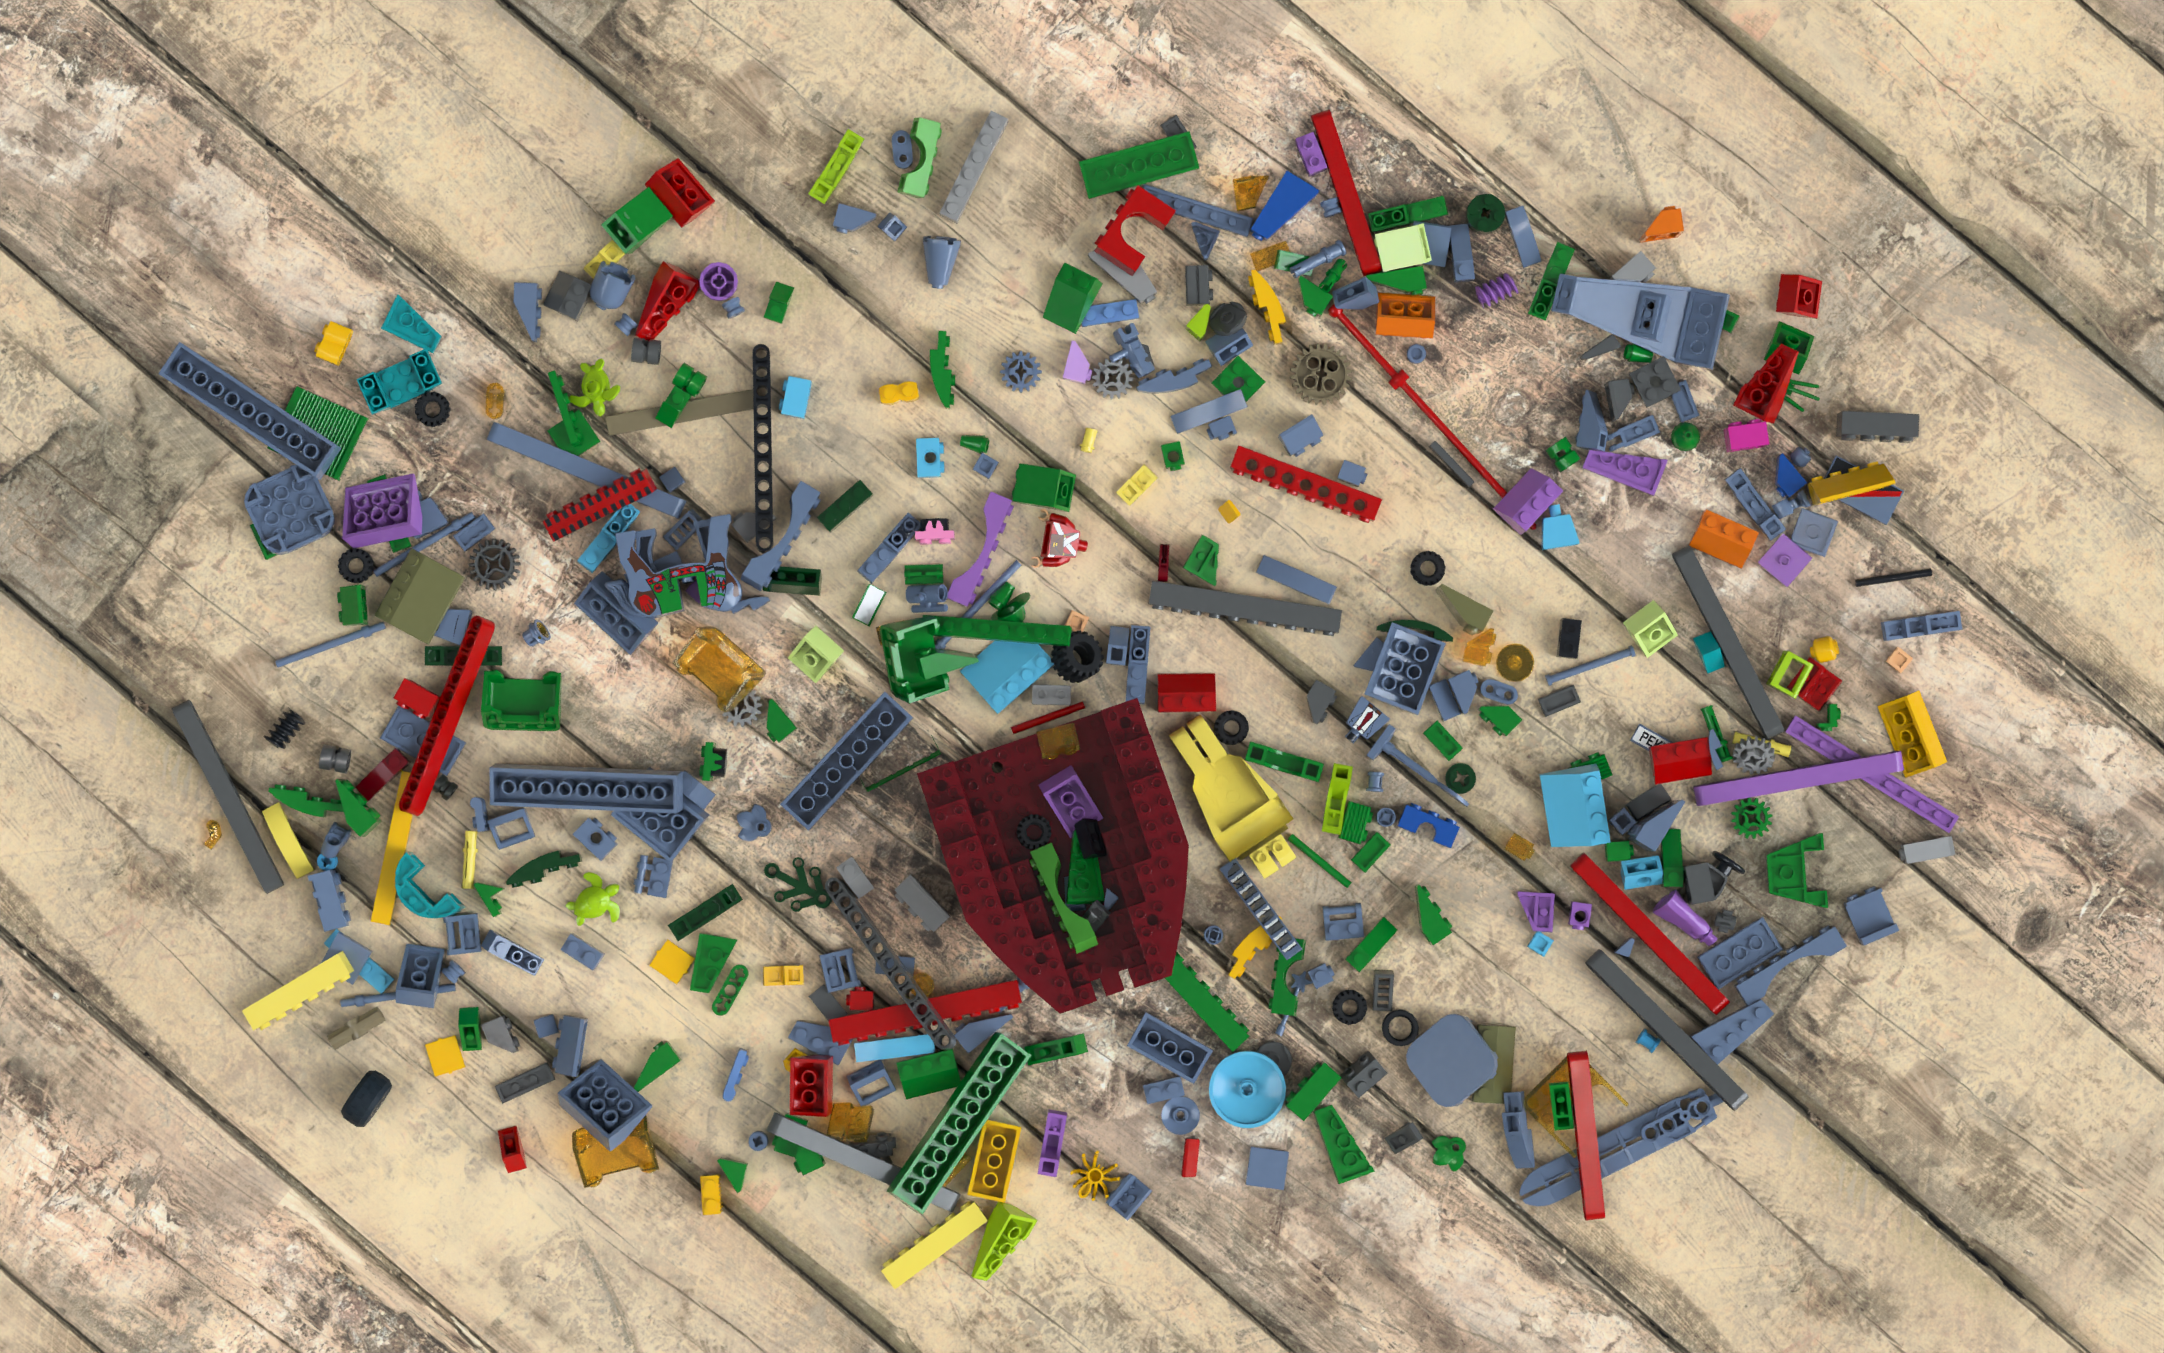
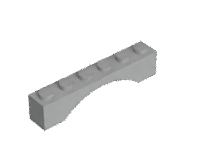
[940,111,1008,224]

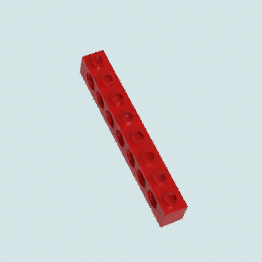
[1230,445,1382,523]

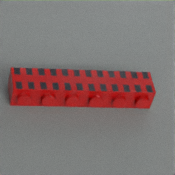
[542,468,657,542]

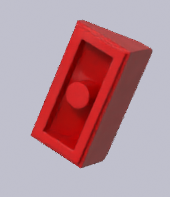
[1181,1138,1200,1177]

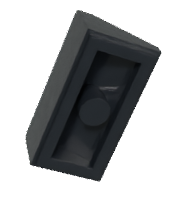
[1074,819,1107,859]

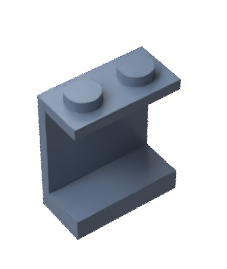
[1844,886,1899,946]

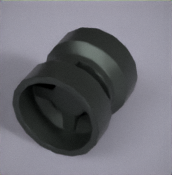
[432,774,458,801]

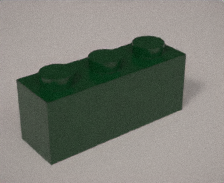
[817,480,873,533]
[762,566,822,596]

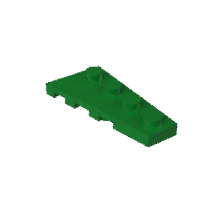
[1066,830,1105,905]

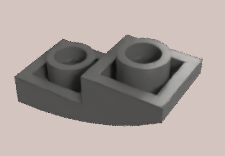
[1626,784,1671,821]

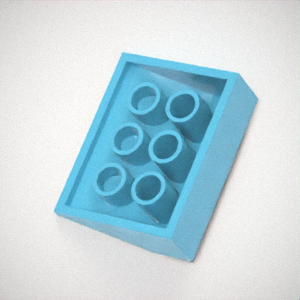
[960,641,1054,714]
[1539,764,1611,847]

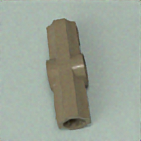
[327,1006,386,1050]

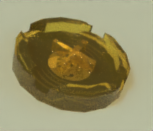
[1496,644,1534,682]

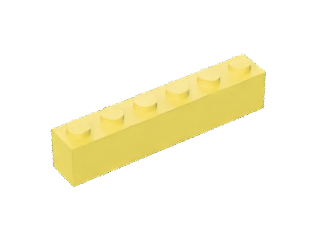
[242,951,354,1031]
[881,1201,988,1289]

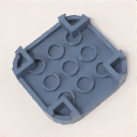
[244,465,335,555]
[1406,1014,1499,1107]

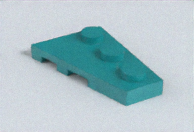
[381,294,442,354]

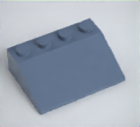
[1364,622,1446,715]
[611,767,709,863]
[1627,800,1685,851]
[558,1059,652,1152]

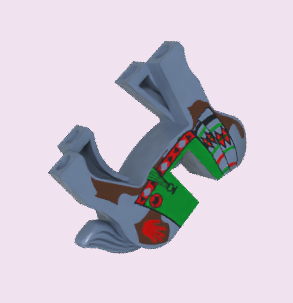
[605,514,742,618]

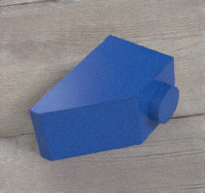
[1775,453,1807,498]

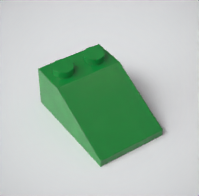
[1043,262,1103,334]

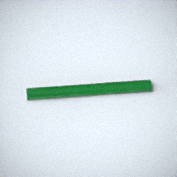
[1288,834,1352,888]

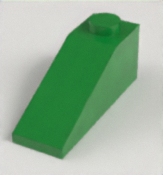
[1366,266,1427,296]
[914,648,979,680]
[1661,829,1683,887]
[1345,917,1397,972]
[1024,1033,1088,1066]
[634,1041,682,1092]
[1549,1082,1574,1131]

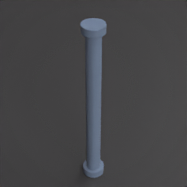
[1545,645,1636,686]

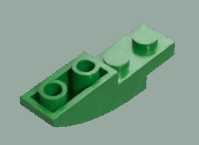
[1368,196,1448,232]
[1528,241,1575,321]
[930,331,956,409]
[269,784,344,817]

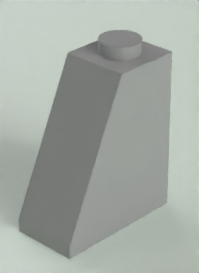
[1899,836,1955,864]

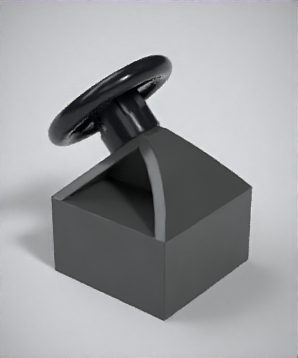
[1683,851,1745,905]

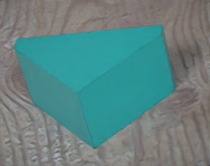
[1693,631,1725,674]

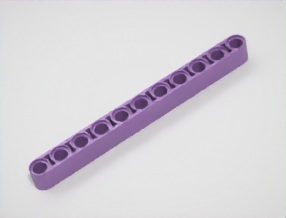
[1693,751,1904,806]

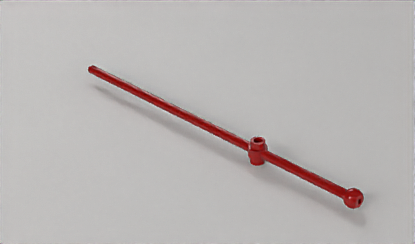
[1328,303,1537,530]

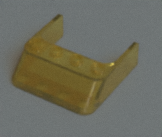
[1523,1056,1629,1159]

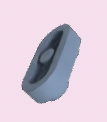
[892,130,913,169]
[1480,679,1518,705]

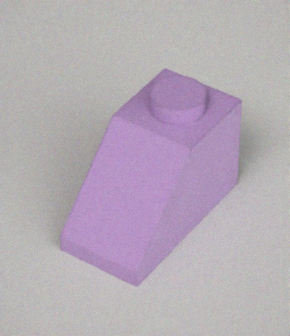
[1063,341,1092,385]

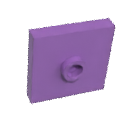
[1758,533,1812,587]

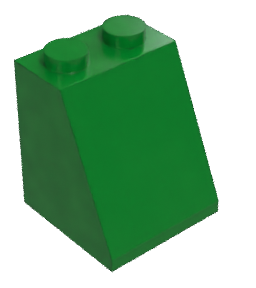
[1012,463,1076,512]

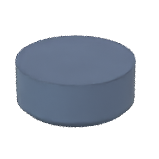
[1407,344,1426,364]

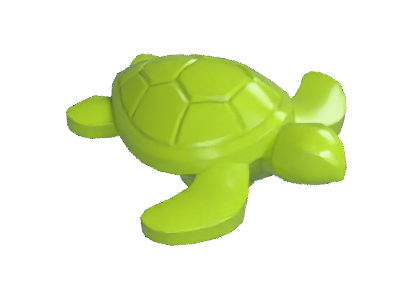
[570,358,620,417]
[566,872,620,926]

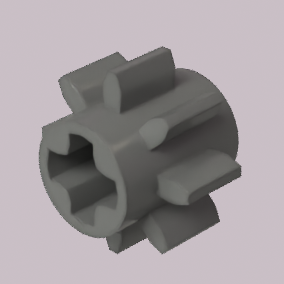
[1714,909,1737,933]

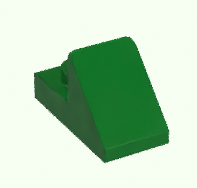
[764,282,794,324]
[655,386,691,428]
[474,883,505,917]

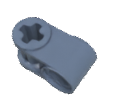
[321,822,352,858]

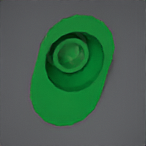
[991,592,1031,622]

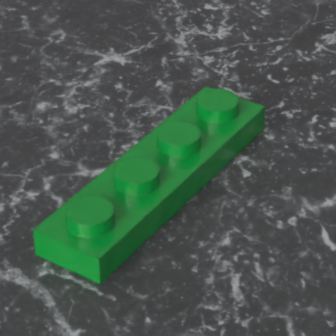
[548,370,582,447]

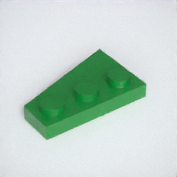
[690,933,738,993]

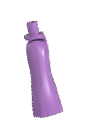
[1653,889,1718,946]

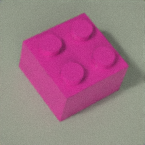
[1723,419,1769,452]

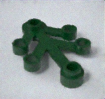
[764,857,832,912]

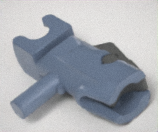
[1109,323,1155,378]

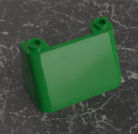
[880,616,950,704]
[481,670,562,731]

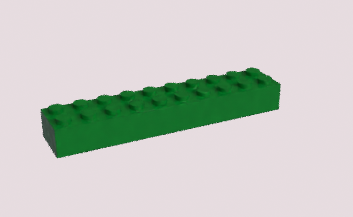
[887,1032,1031,1215]

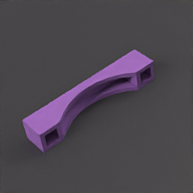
[947,492,1014,607]

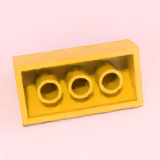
[1877,691,1947,778]

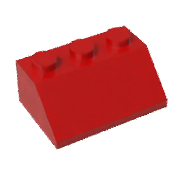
[645,158,715,228]
[1158,673,1216,713]
[1649,737,1712,785]
[790,1055,833,1117]

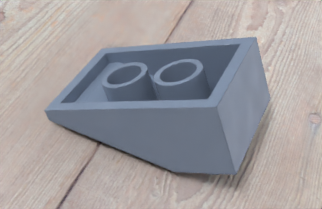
[396,944,445,1008]

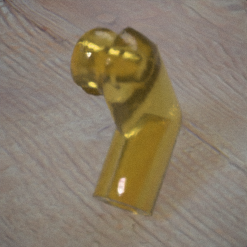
[204,820,222,850]

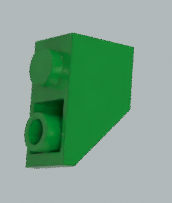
[1478,706,1522,736]

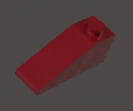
[355,748,411,801]

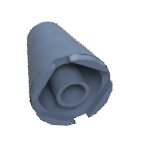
[923,236,961,289]

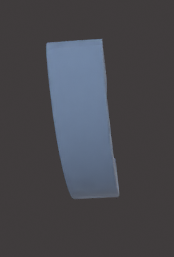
[1725,468,1786,541]

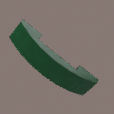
[1376,620,1453,642]
[425,646,502,666]
[668,884,743,941]

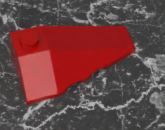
[635,261,700,341]
[1733,344,1799,424]

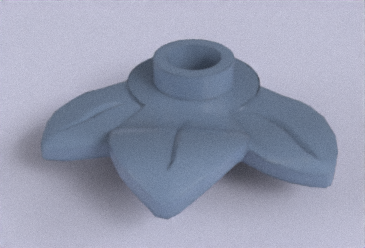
[737,804,772,841]

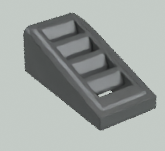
[1580,334,1621,361]
[1372,970,1394,1011]

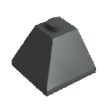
[1604,379,1634,422]

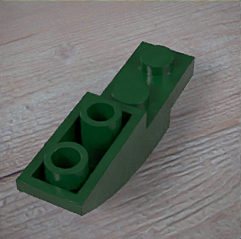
[506,851,582,888]

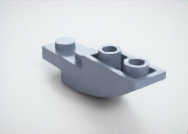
[1136,359,1212,394]
[857,513,920,584]
[1125,625,1150,705]
[1502,1091,1535,1169]

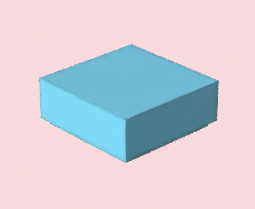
[1527,932,1554,957]

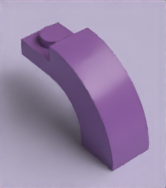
[1038,1109,1067,1177]

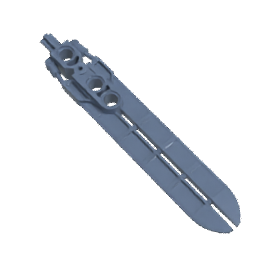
[1519,1088,1724,1206]

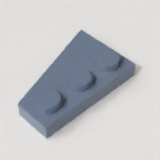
[788,1021,853,1065]

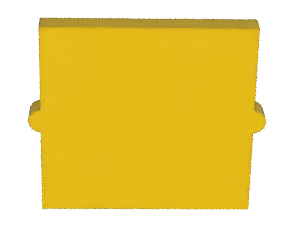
[650,939,695,985]
[425,1035,465,1077]

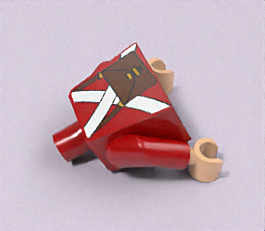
[1031,509,1088,568]

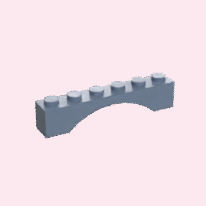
[741,481,821,591]
[1734,925,1847,1006]

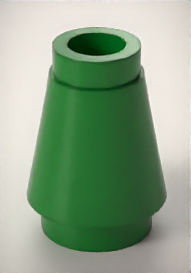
[1623,343,1653,363]
[960,435,990,454]
[989,582,1015,611]

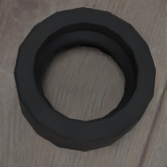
[1382,1010,1419,1046]

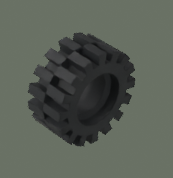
[415,392,451,427]
[338,548,374,583]
[1410,551,1446,586]
[1214,710,1249,745]
[1016,814,1052,850]
[1332,990,1367,1025]

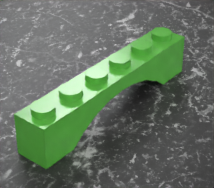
[1029,843,1098,954]

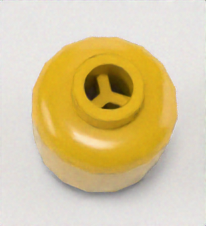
[1810,636,1839,663]

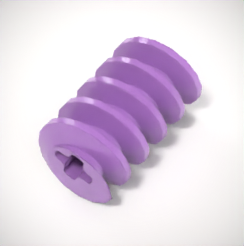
[1475,273,1519,309]

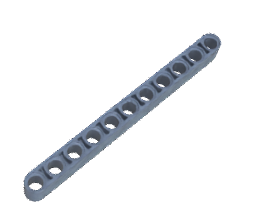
[486,422,686,519]

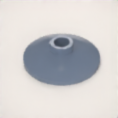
[1161,1096,1200,1135]

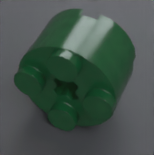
[1465,194,1505,235]

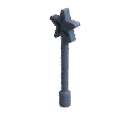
[1275,971,1312,1036]

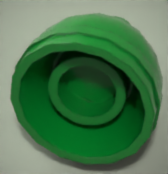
[1671,422,1700,452]

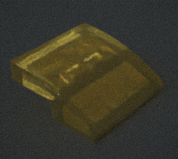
[826,1102,874,1142]

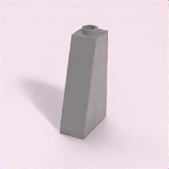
[1088,238,1157,304]

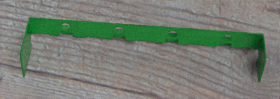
[860,735,941,792]

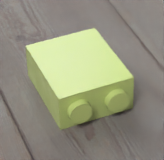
[1374,223,1432,272]

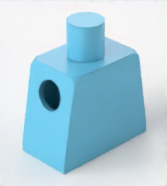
[1541,504,1580,550]

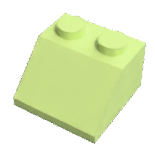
[1623,600,1678,658]
[788,626,844,683]

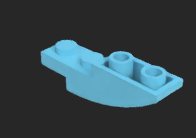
[577,504,640,573]

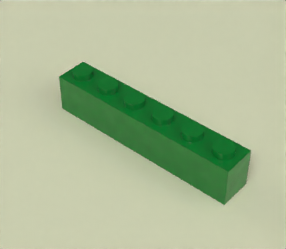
[1165,951,1250,1052]

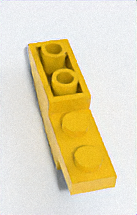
[1248,270,1286,345]
[1228,916,1282,979]

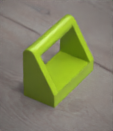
[1185,304,1211,342]
[1766,651,1814,699]

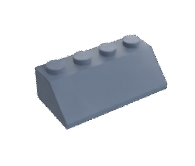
[574,571,658,655]
[1127,1012,1213,1084]

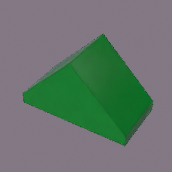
[717,1157,748,1193]

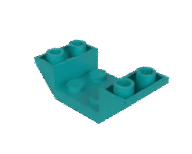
[356,348,442,415]

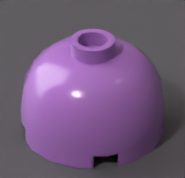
[699,262,738,301]

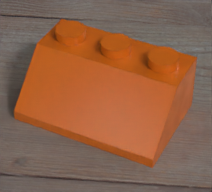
[1639,206,1684,243]
[1376,293,1435,339]
[1689,509,1759,569]

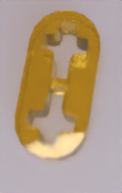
[486,383,505,420]

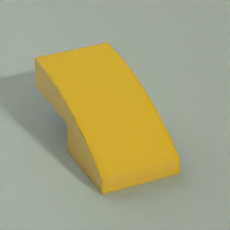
[763,965,804,986]

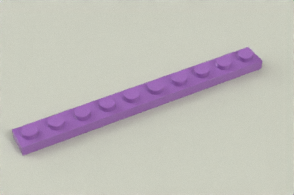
[1785,716,1959,833]

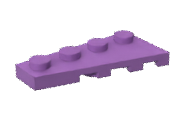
[1582,450,1668,496]

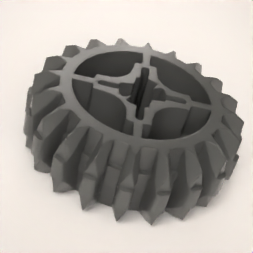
[469,539,521,591]

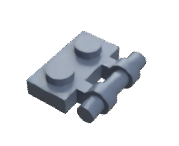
[633,855,673,898]

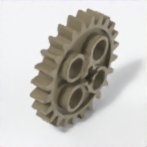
[1290,343,1352,406]

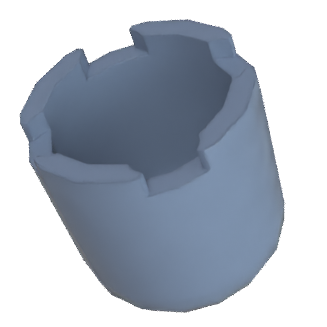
[589,261,636,310]

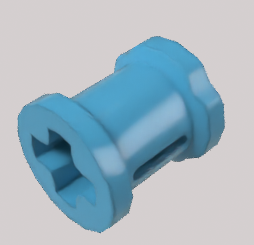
[1635,1029,1661,1053]

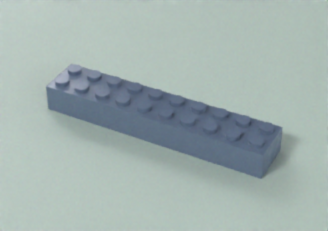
[158,342,341,480]
[489,763,683,813]

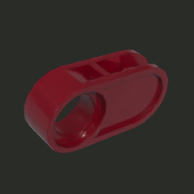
[1158,544,1170,582]

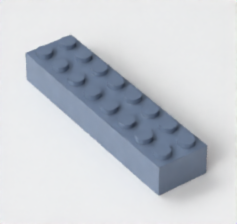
[780,692,913,831]

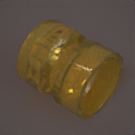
[911,972,935,997]

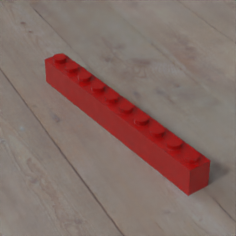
[829,980,1023,1046]

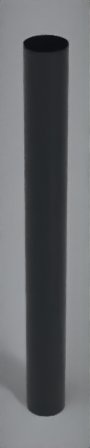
[1855,568,1932,587]

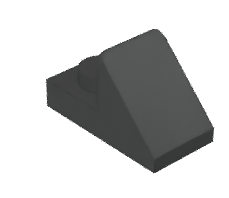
[1385,1122,1423,1154]

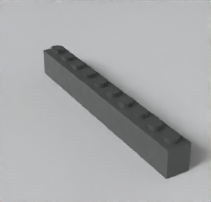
[1149,581,1342,636]

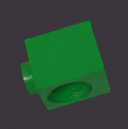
[1161,441,1185,471]
[1605,841,1634,862]

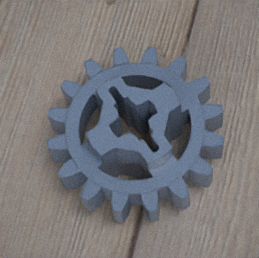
[1000,351,1042,393]

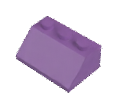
[1493,468,1563,535]

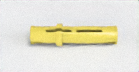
[1732,731,1791,757]
[461,831,478,889]

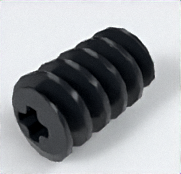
[263,707,305,749]

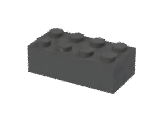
[1836,411,1919,443]

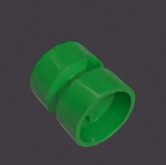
[672,362,707,397]
[1545,437,1581,473]

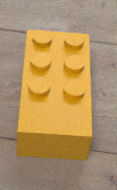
[967,1120,1021,1203]

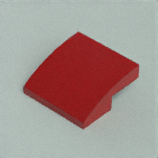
[1787,657,1842,712]

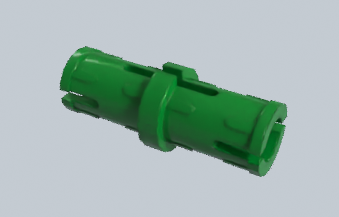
[1319,259,1347,292]

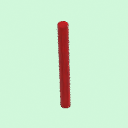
[1011,701,1085,734]

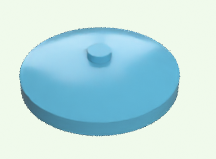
[1209,1051,1286,1128]

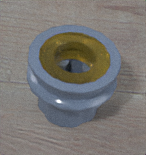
[522,619,551,647]

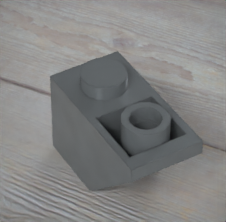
[1306,680,1337,725]

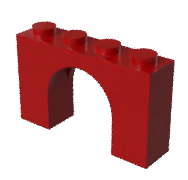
[1094,185,1176,276]

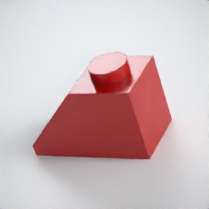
[498,1126,527,1173]

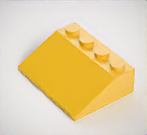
[1807,461,1895,506]

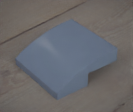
[1413,221,1452,267]

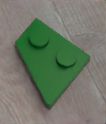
[1182,534,1219,586]

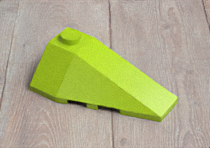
[971,1202,1037,1281]

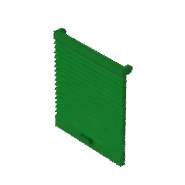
[267,386,369,481]

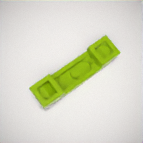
[808,129,864,204]

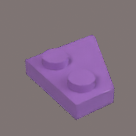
[1518,891,1555,933]

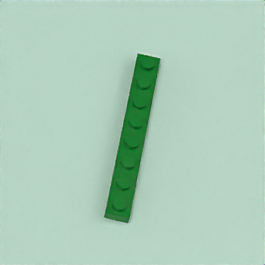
[923,615,1072,646]

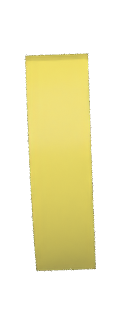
[262,802,314,879]

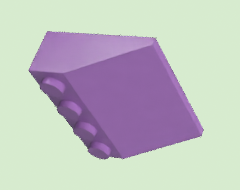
[342,474,422,548]

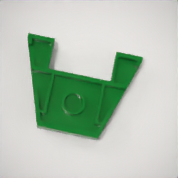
[1766,833,1828,908]

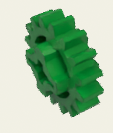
[1730,798,1773,839]

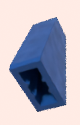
[1250,171,1320,241]

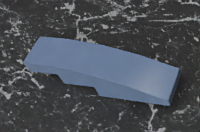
[1170,389,1248,434]
[1256,555,1337,604]
[1881,611,1963,641]

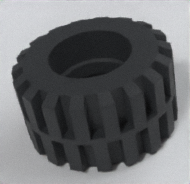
[1051,631,1104,683]

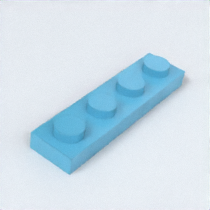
[324,929,395,994]

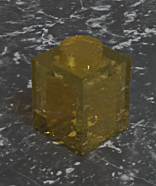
[1503,833,1535,861]

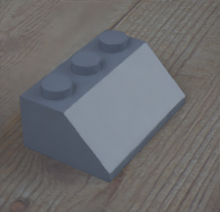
[552,1015,588,1077]

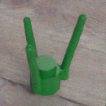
[1784,379,1820,412]

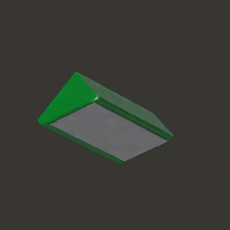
[852,584,887,627]

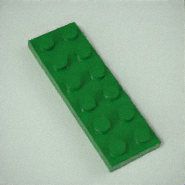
[1079,131,1200,199]

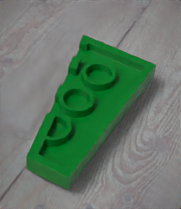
[1313,1105,1375,1184]

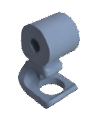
[1772,490,1811,519]

